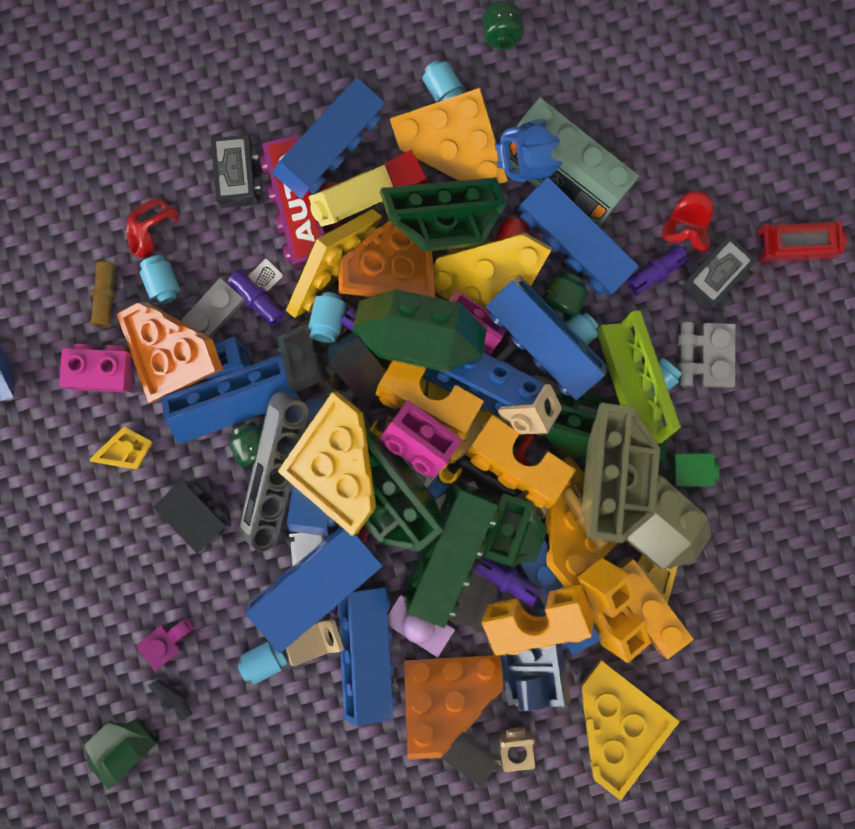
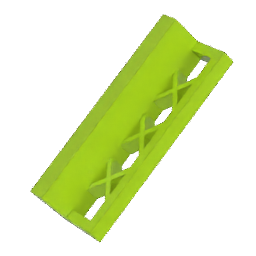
[597,310,681,444]

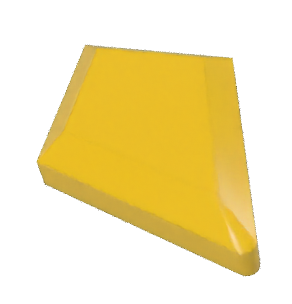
[90,427,153,470]
[637,554,678,603]

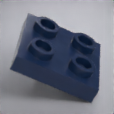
[501,643,571,711]

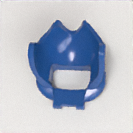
[494,119,563,182]

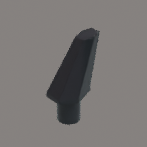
[148,679,193,721]

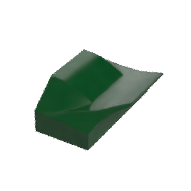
[482,494,548,568]
[83,718,159,790]

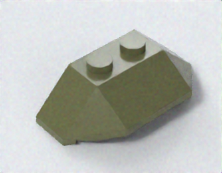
[582,403,660,543]
[626,475,711,570]

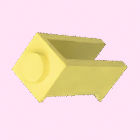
[308,165,393,227]

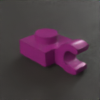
[136,618,195,671]

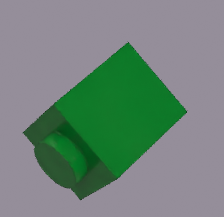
[668,454,720,487]

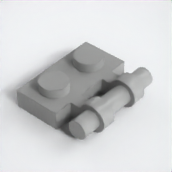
[677,322,735,388]

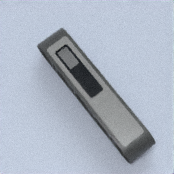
[239,391,309,552]

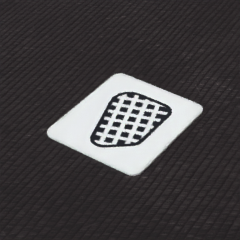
[248,259,283,291]

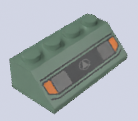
[509,98,639,227]

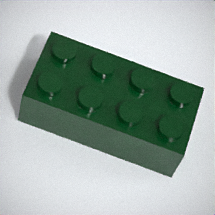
[403,480,499,628]

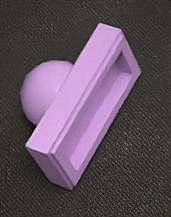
[387,594,455,657]

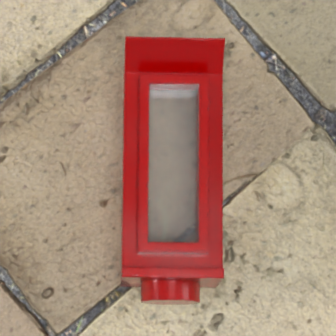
[756,221,847,262]

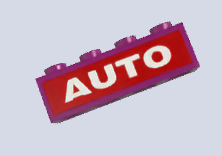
[259,134,326,271]

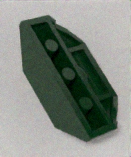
[379,178,506,252]
[352,289,487,372]
[544,392,667,464]
[365,428,445,552]

